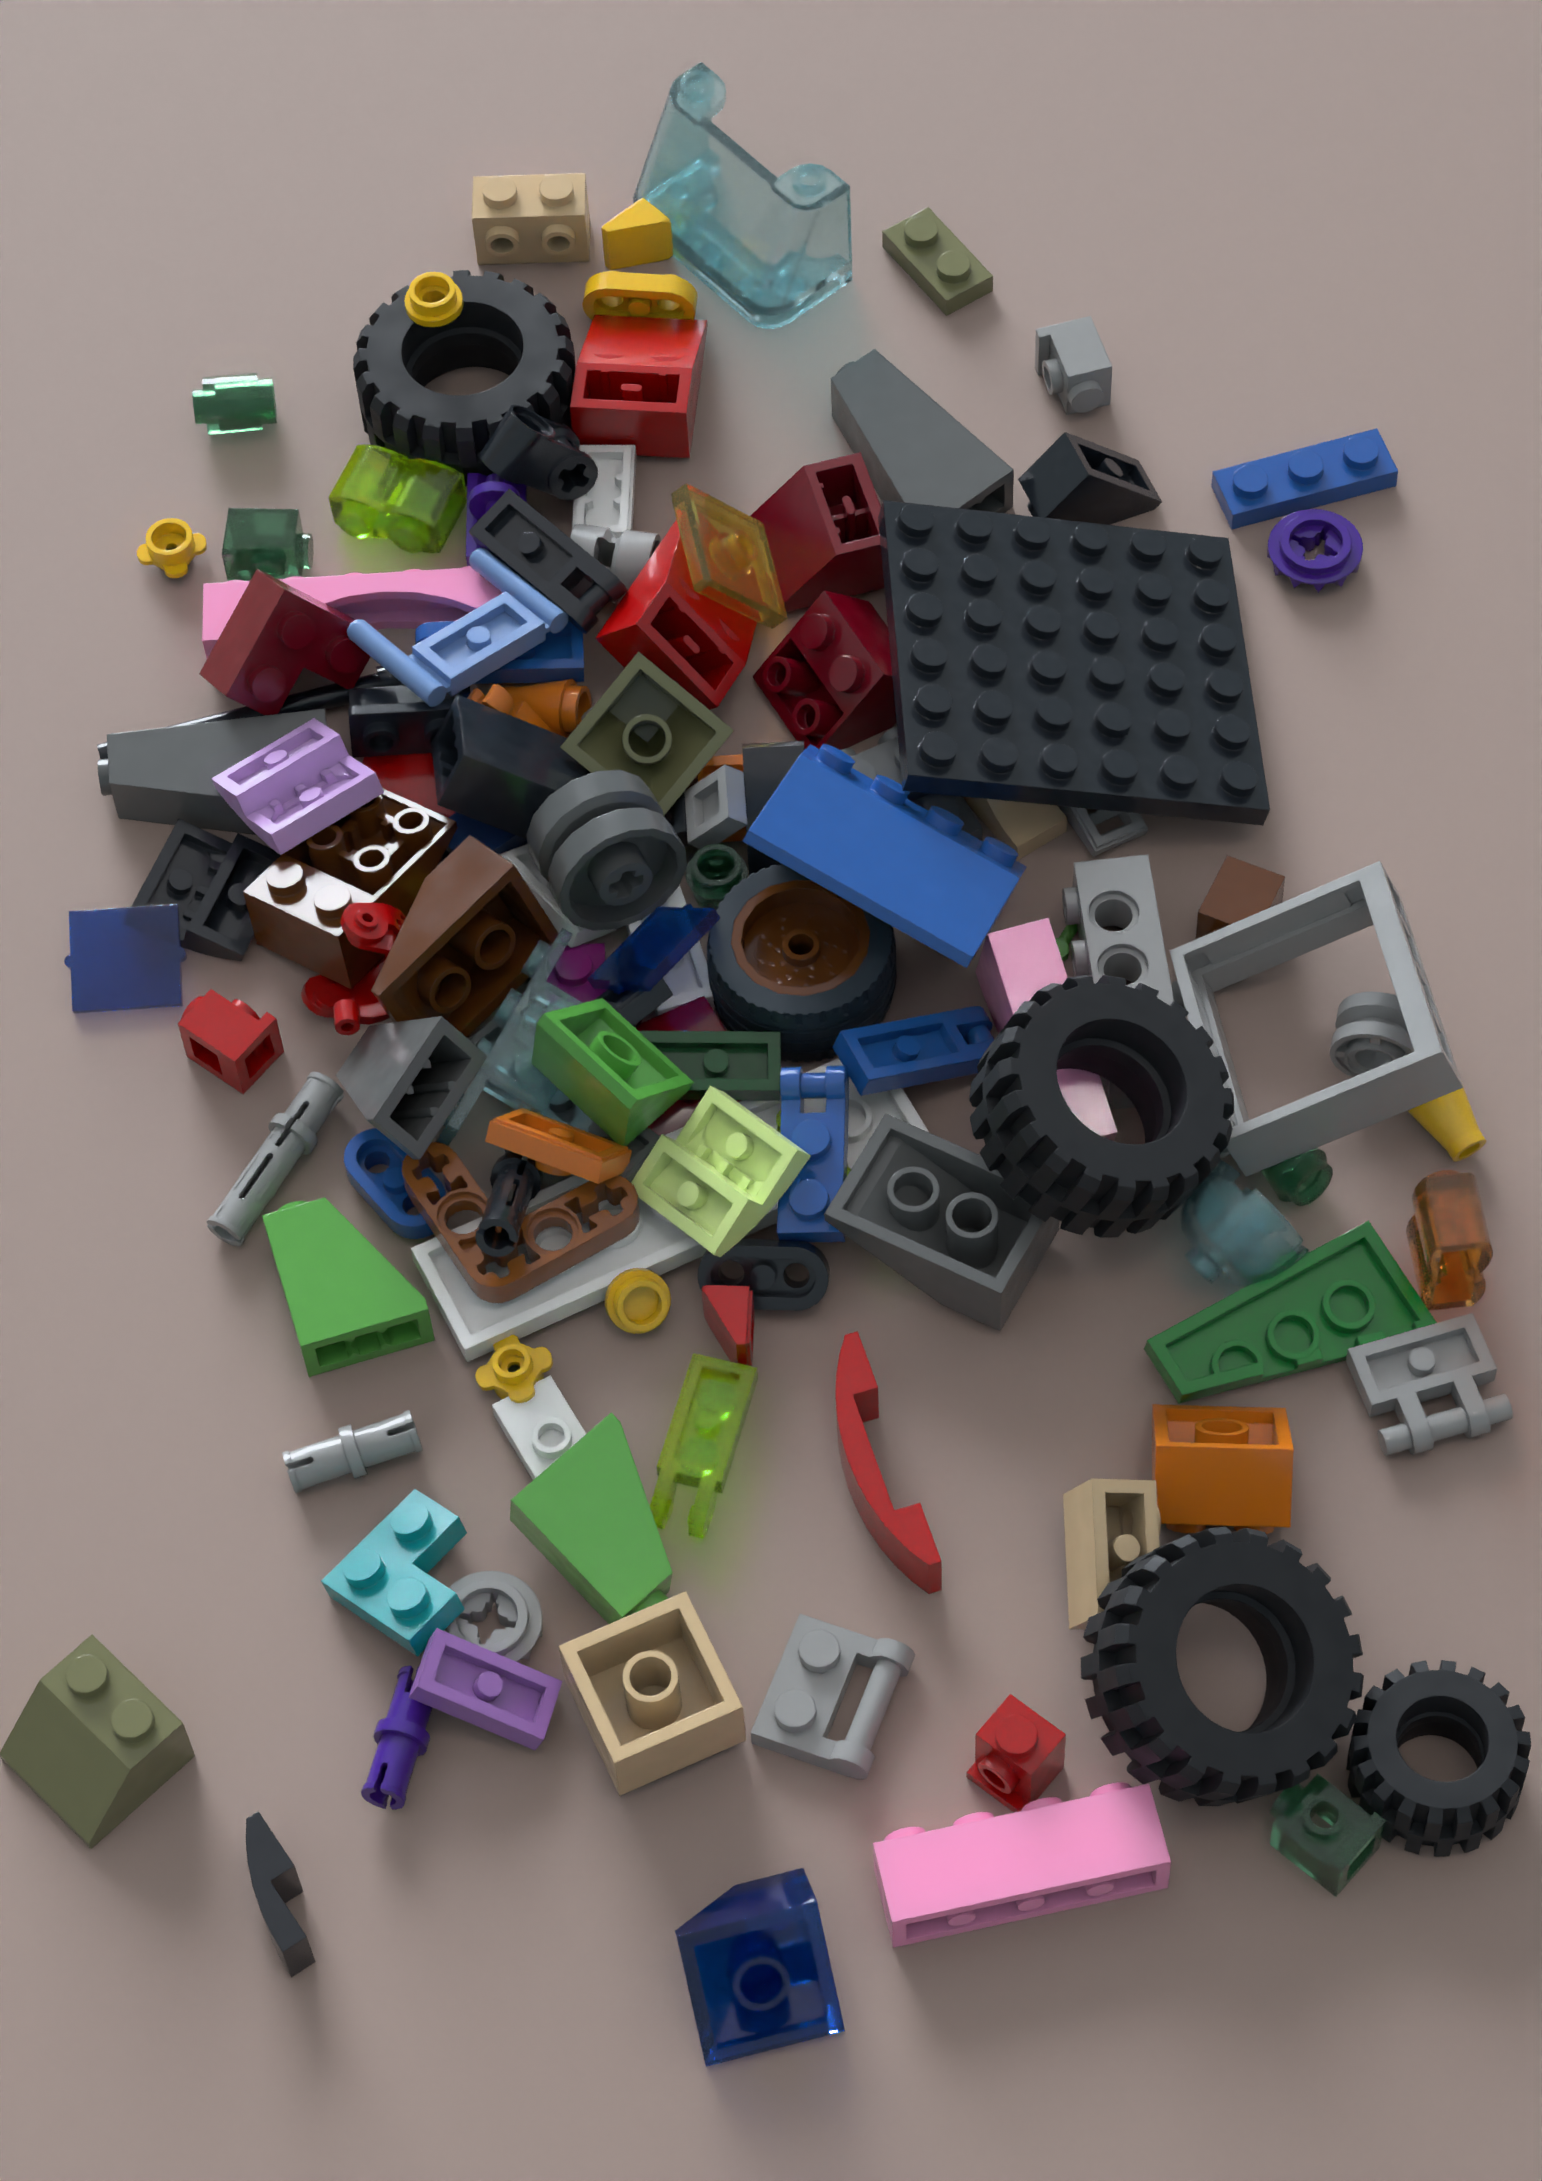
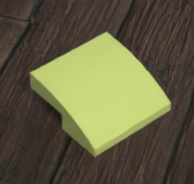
[631,1086,811,1257]

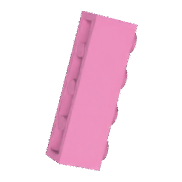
[873,1782,1171,1948]

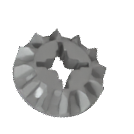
[444,1571,542,1662]

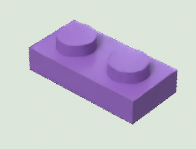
[409,1628,562,1750]

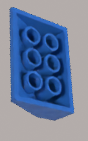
[743,744,1027,968]

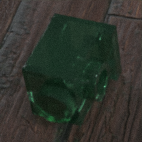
[222,508,314,581]
[1270,1773,1386,1897]

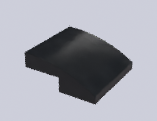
[125,819,281,961]

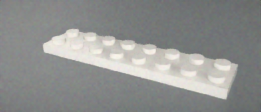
[411,1058,929,1362]

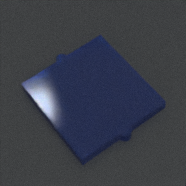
[587,903,721,994]
[64,904,187,1014]

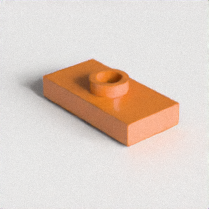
[485,1108,632,1184]

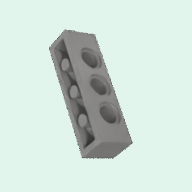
[1062,854,1174,1110]

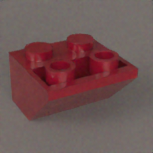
[749,452,884,613]
[752,590,896,750]

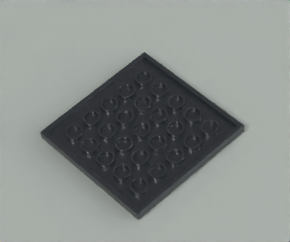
[878,500,1270,826]

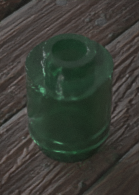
[192,373,277,435]

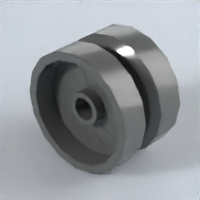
[526,770,687,931]

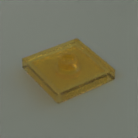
[671,483,788,629]

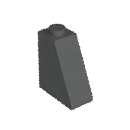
[336,1016,488,1160]

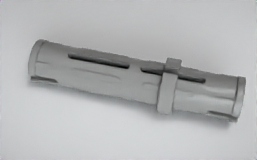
[206,1072,344,1246]

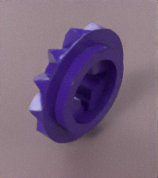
[1267,509,1363,593]

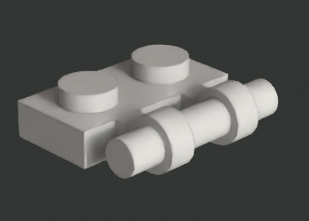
[1346,1313,1513,1456]

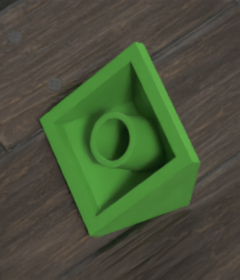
[531,998,694,1146]

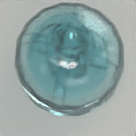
[1180,1160,1310,1288]

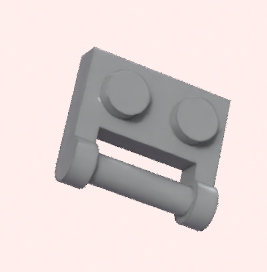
[751,1614,915,1779]

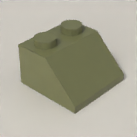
[0,1634,195,1849]

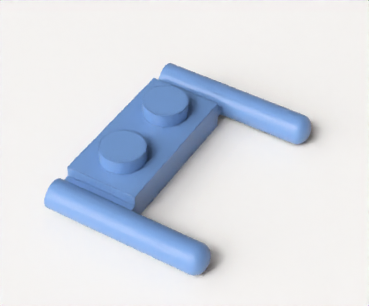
[347,548,568,707]

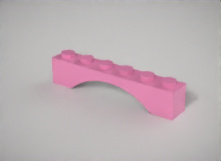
[202,566,502,659]

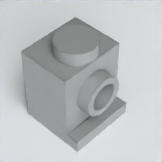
[1035,316,1112,415]

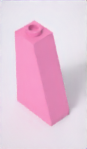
[975,918,1118,1141]

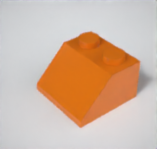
[1152,1404,1294,1534]

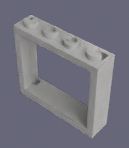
[1169,861,1463,1177]

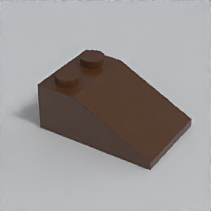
[371,835,565,1038]

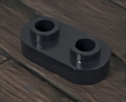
[697,1239,830,1311]

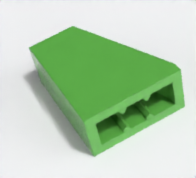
[262,1197,435,1377]
[510,1412,673,1624]

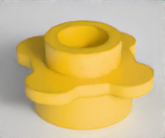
[137,518,207,578]
[475,1335,553,1403]

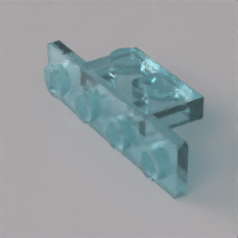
[435,928,582,1146]

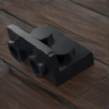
[348,685,471,758]

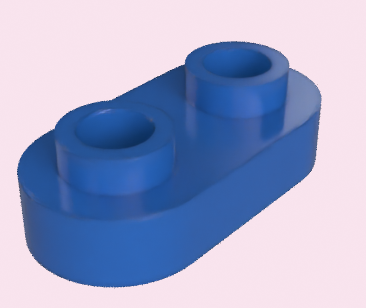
[344,1128,446,1239]

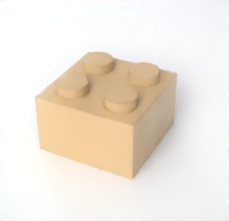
[559,1591,746,1796]

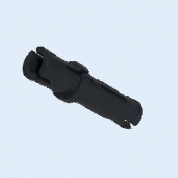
[475,1149,543,1257]

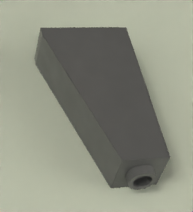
[831,349,1014,513]
[97,709,328,835]

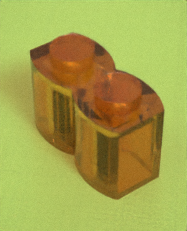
[1406,1170,1493,1311]

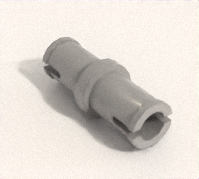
[282,1410,423,1493]

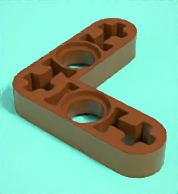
[402,1142,640,1303]

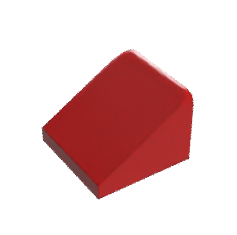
[701,1285,755,1376]

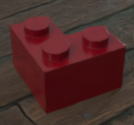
[199,569,370,715]

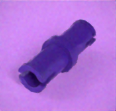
[361,1666,432,1810]

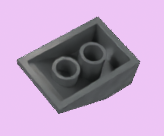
[824,1113,1059,1331]

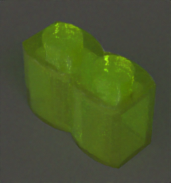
[328,444,467,553]

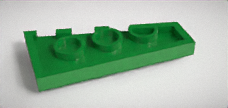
[1144,1220,1437,1404]

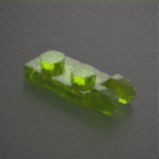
[650,1353,758,1539]

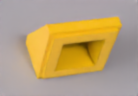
[601,198,673,270]

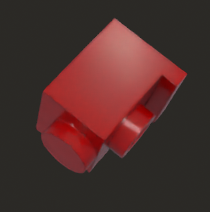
[178,989,284,1095]
[966,1694,1066,1813]

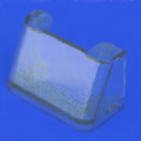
[633,62,853,329]

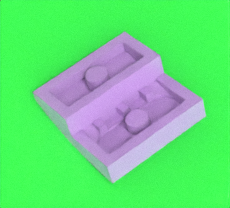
[212,718,384,855]

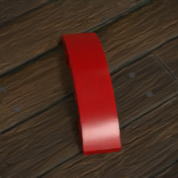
[835,1331,942,1594]

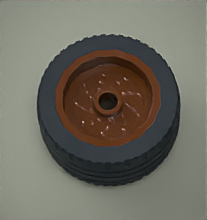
[707,864,897,1063]

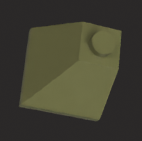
[560,652,734,816]

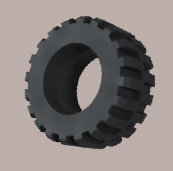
[353,270,576,492]
[969,975,1235,1238]
[1081,1527,1364,1806]

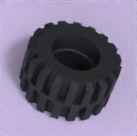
[1346,1660,1531,1857]

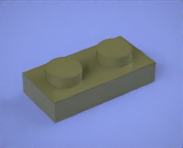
[882,207,993,316]

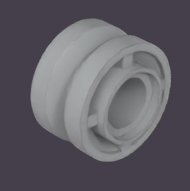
[1329,992,1414,1077]

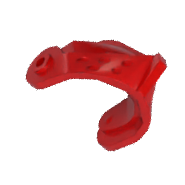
[301,902,406,1035]

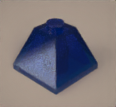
[675,1868,845,2067]

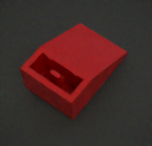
[570,315,708,458]
[595,509,766,710]

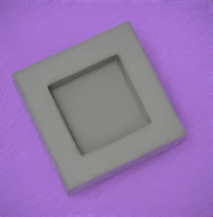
[684,764,747,851]

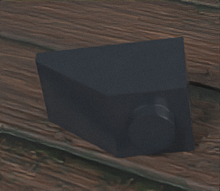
[1018,432,1162,525]

